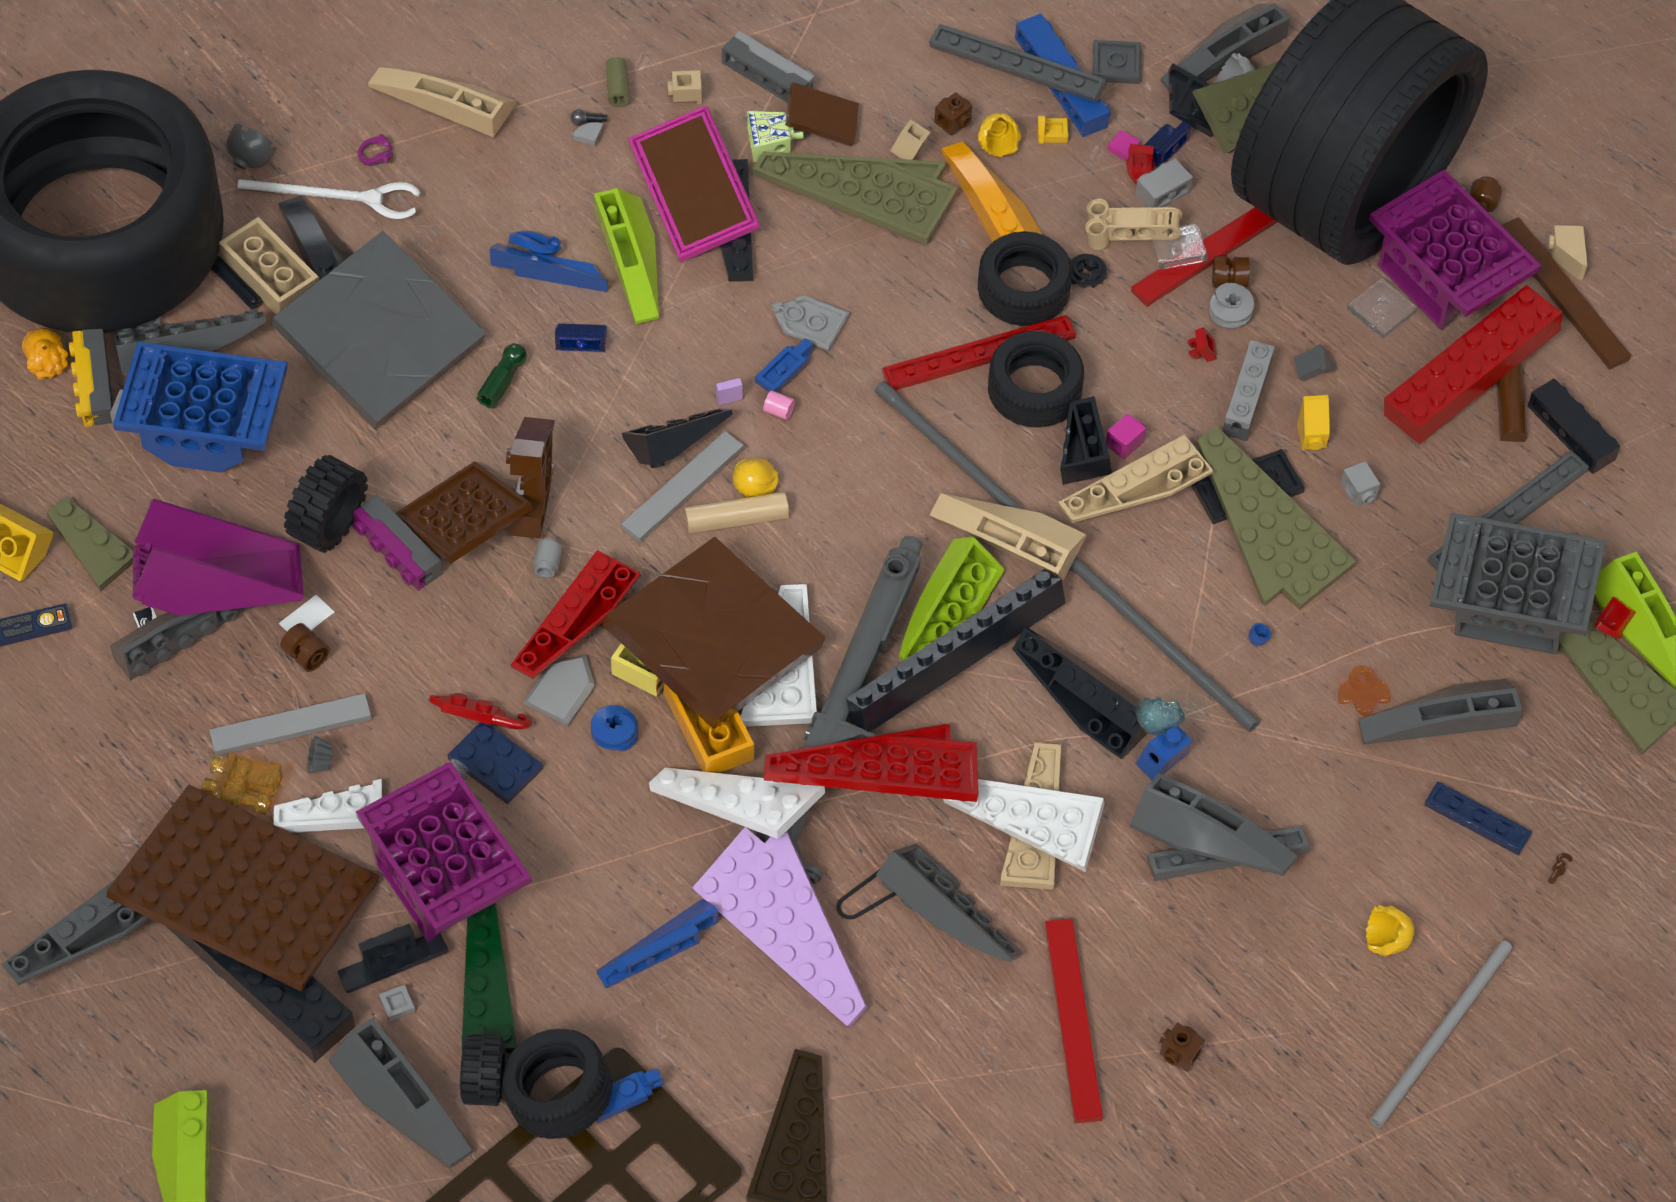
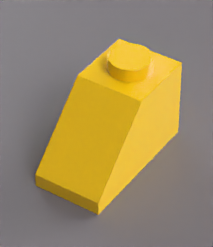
[1297,395,1330,450]

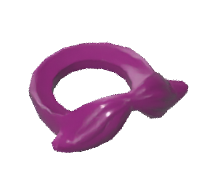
[358,134,393,166]

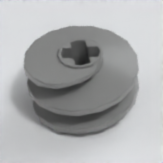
[1209,283,1254,329]

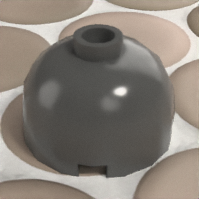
[227,124,277,170]

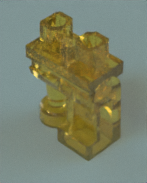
[201,753,282,815]

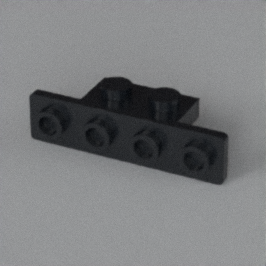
[337,924,448,993]

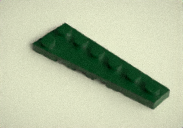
[462,902,517,1052]

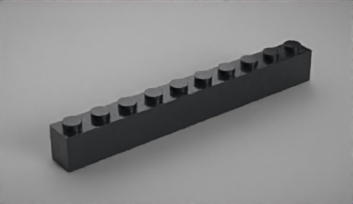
[846,569,1066,733]

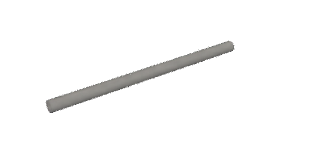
[1370,940,1513,1128]

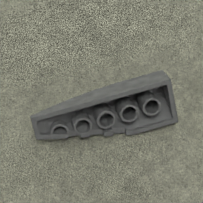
[876,844,1023,962]

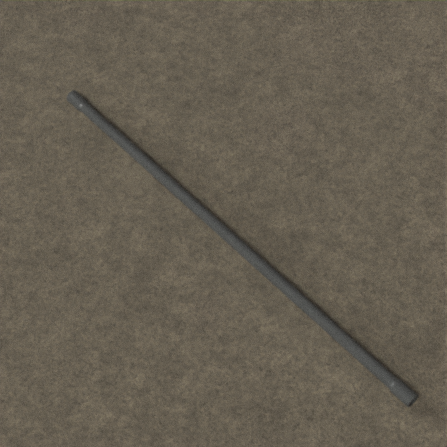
[875,381,1260,732]

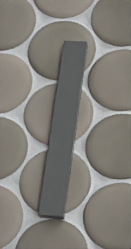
[929,24,1107,103]
[1427,450,1589,570]

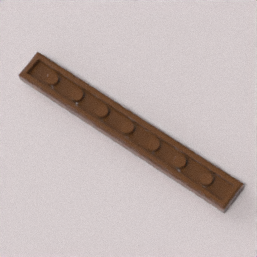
[1501,217,1631,370]

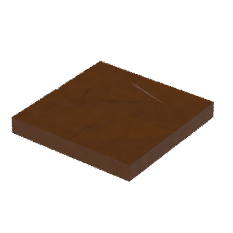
[603,537,825,729]

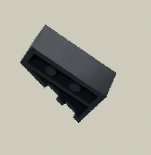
[1060,396,1112,485]

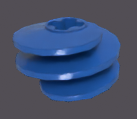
[591,705,638,751]

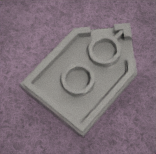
[772,295,849,351]
[523,655,595,726]

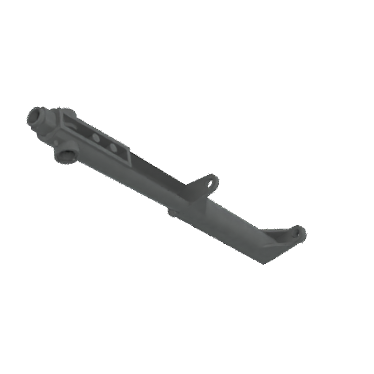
[759,536,923,884]

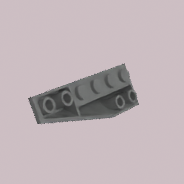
[1161,3,1290,90]
[113,310,266,374]
[110,606,255,680]
[1358,679,1522,745]
[1130,773,1297,876]
[2,880,149,985]
[329,1017,473,1168]

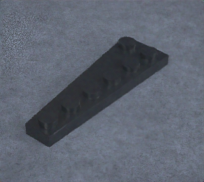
[720,159,753,282]

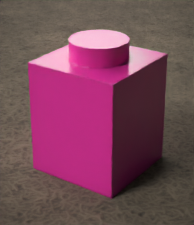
[1106,413,1146,460]

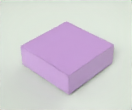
[716,378,743,405]

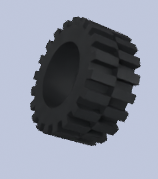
[284,455,368,553]

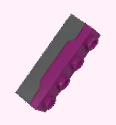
[353,495,442,591]

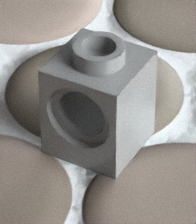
[1340,461,1380,506]

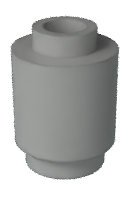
[533,538,563,578]

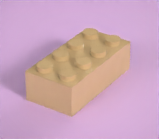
[219,217,319,314]

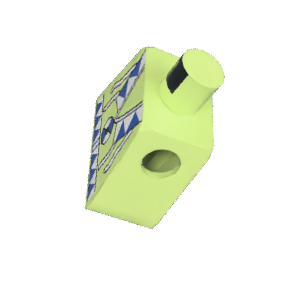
[747,111,803,162]

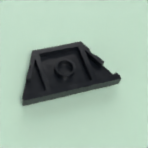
[1168,63,1214,137]

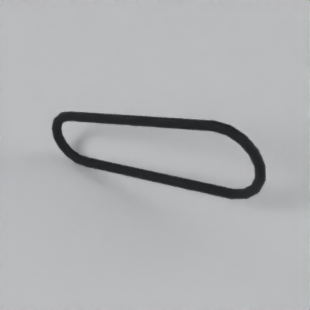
[836,868,897,920]

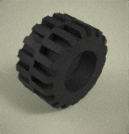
[460,1034,506,1106]

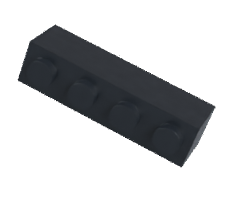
[1527,378,1620,474]

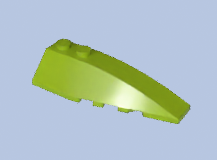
[899,537,1005,661]
[152,1090,211,1202]

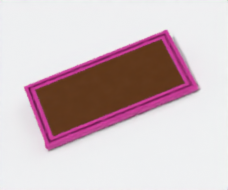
[628,106,761,262]

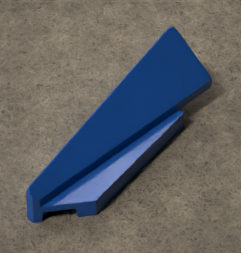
[490,243,608,292]
[597,899,718,989]

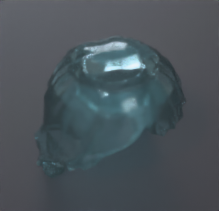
[1135,698,1185,736]

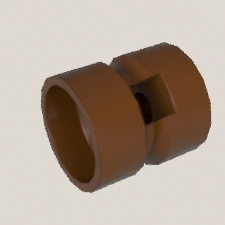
[1212,256,1250,289]
[280,623,330,672]

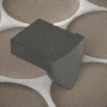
[1294,344,1337,381]

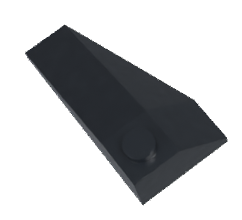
[622,408,733,468]

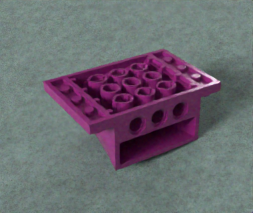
[1369,170,1541,330]
[356,761,532,943]

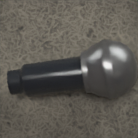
[570,109,607,126]

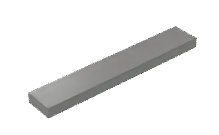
[621,431,744,543]
[209,693,371,756]

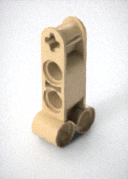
[1085,199,1182,250]

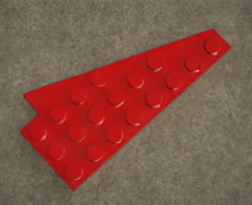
[764,724,979,802]

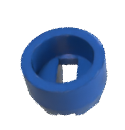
[1248,623,1271,646]

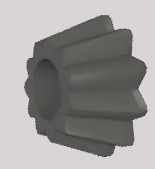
[307,735,332,774]

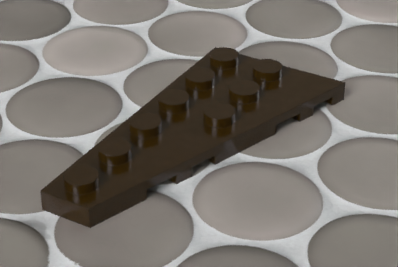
[746,1049,827,1202]

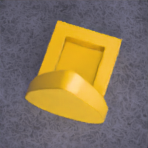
[1036,115,1068,144]

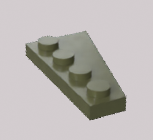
[47,496,133,592]

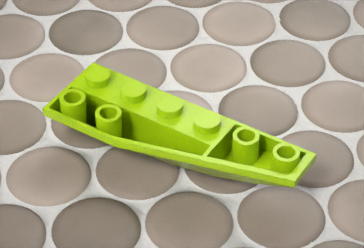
[594,188,659,325]

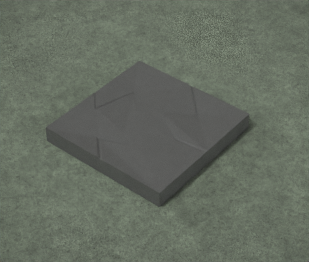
[272,231,486,429]

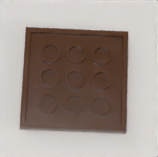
[395,461,533,564]

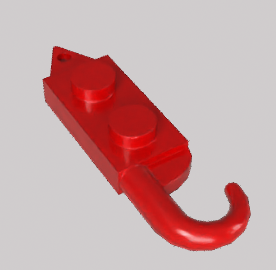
[429,693,532,730]

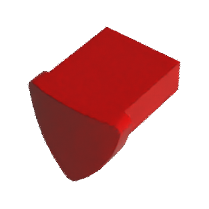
[1126,144,1155,185]
[1593,596,1636,639]

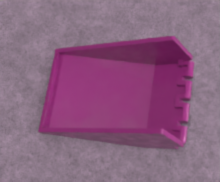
[133,499,304,616]

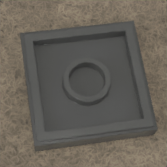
[1092,40,1141,84]

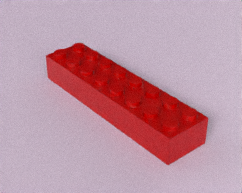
[1384,285,1562,444]

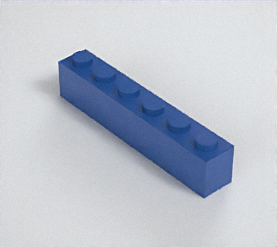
[1015,13,1111,137]

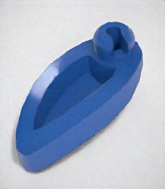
[508,231,561,255]

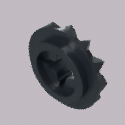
[1071,254,1107,288]

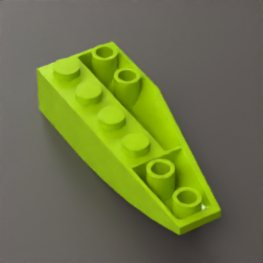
[1594,551,1676,689]

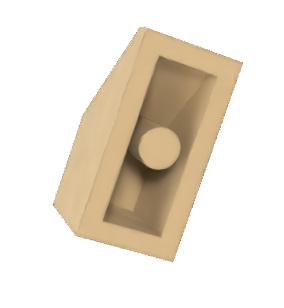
[1547,225,1588,280]

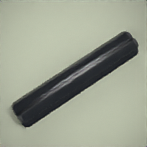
[211,256,262,309]

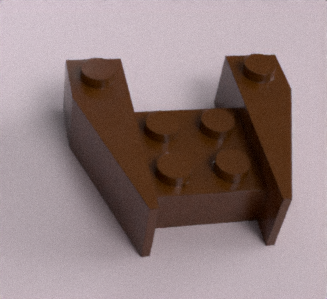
[506,417,555,539]

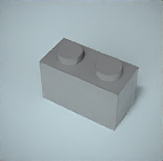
[1135,158,1193,207]

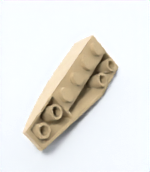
[368,67,516,137]
[1058,435,1213,523]
[929,493,1087,580]

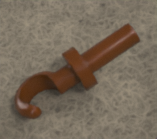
[1548,853,1572,884]

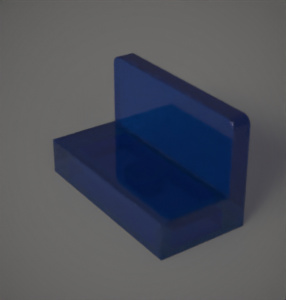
[1144,121,1191,168]
[555,324,607,352]

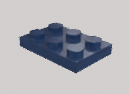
[448,722,543,805]

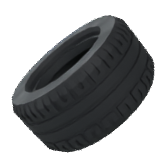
[977,231,1072,326]
[988,331,1084,428]
[501,1029,613,1139]

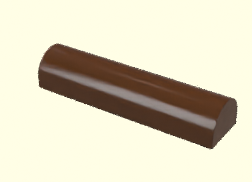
[1497,362,1527,442]

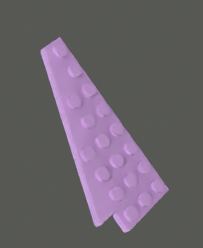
[693,827,868,1028]

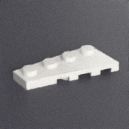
[274,779,382,833]

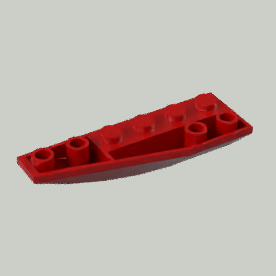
[511,550,641,679]

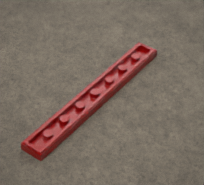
[1131,207,1278,307]
[882,315,1076,391]
[1045,919,1103,1123]

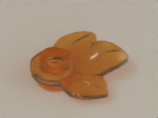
[1338,666,1390,717]

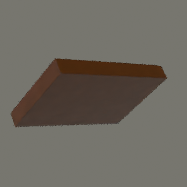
[785,82,859,146]

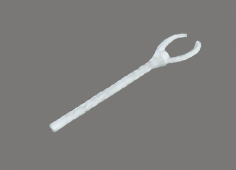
[238,179,420,219]

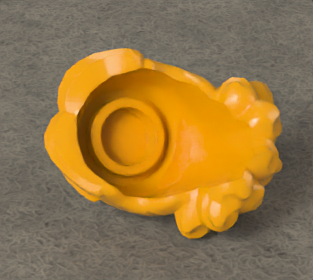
[22,328,68,380]

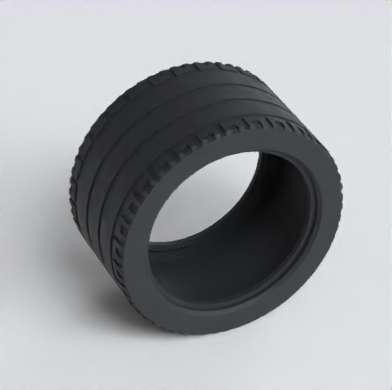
[1231,0,1488,265]

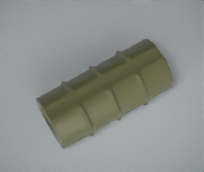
[606,57,630,107]

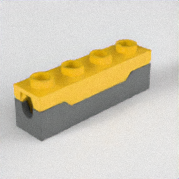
[69,329,113,427]

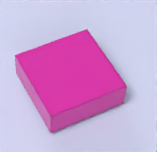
[1107,130,1141,160]

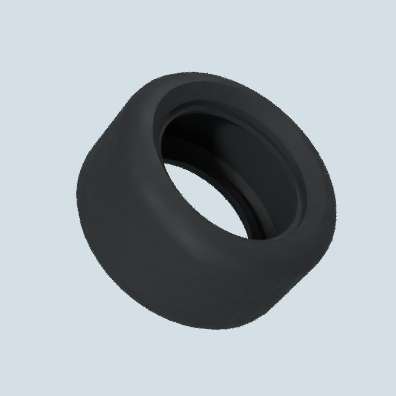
[0,70,224,333]

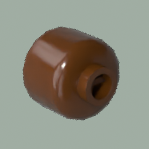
[1469,176,1502,212]

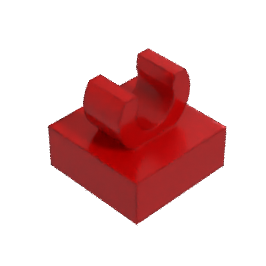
[1187,327,1216,362]

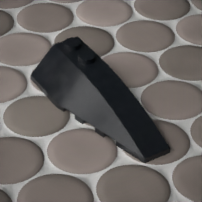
[278,196,353,280]

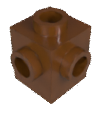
[934,92,972,136]
[1159,1022,1205,1072]

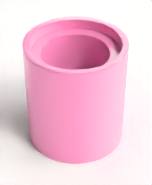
[763,390,795,420]

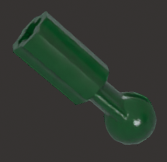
[476,343,527,408]

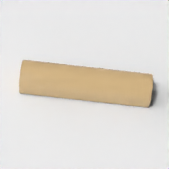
[684,492,789,534]

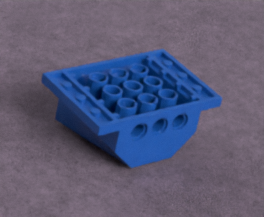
[113,342,288,472]

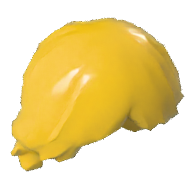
[978,112,1021,157]
[732,457,779,498]
[1365,905,1415,957]

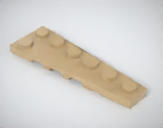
[1000,743,1061,890]

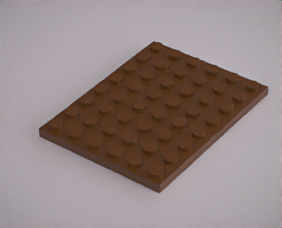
[106,784,379,992]

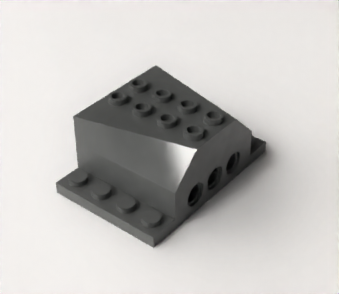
[1430,512,1606,655]

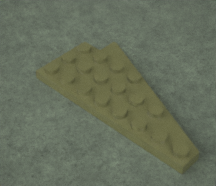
[753,152,958,245]
[1197,426,1356,610]

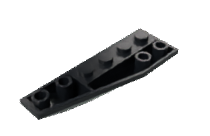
[1012,627,1159,759]

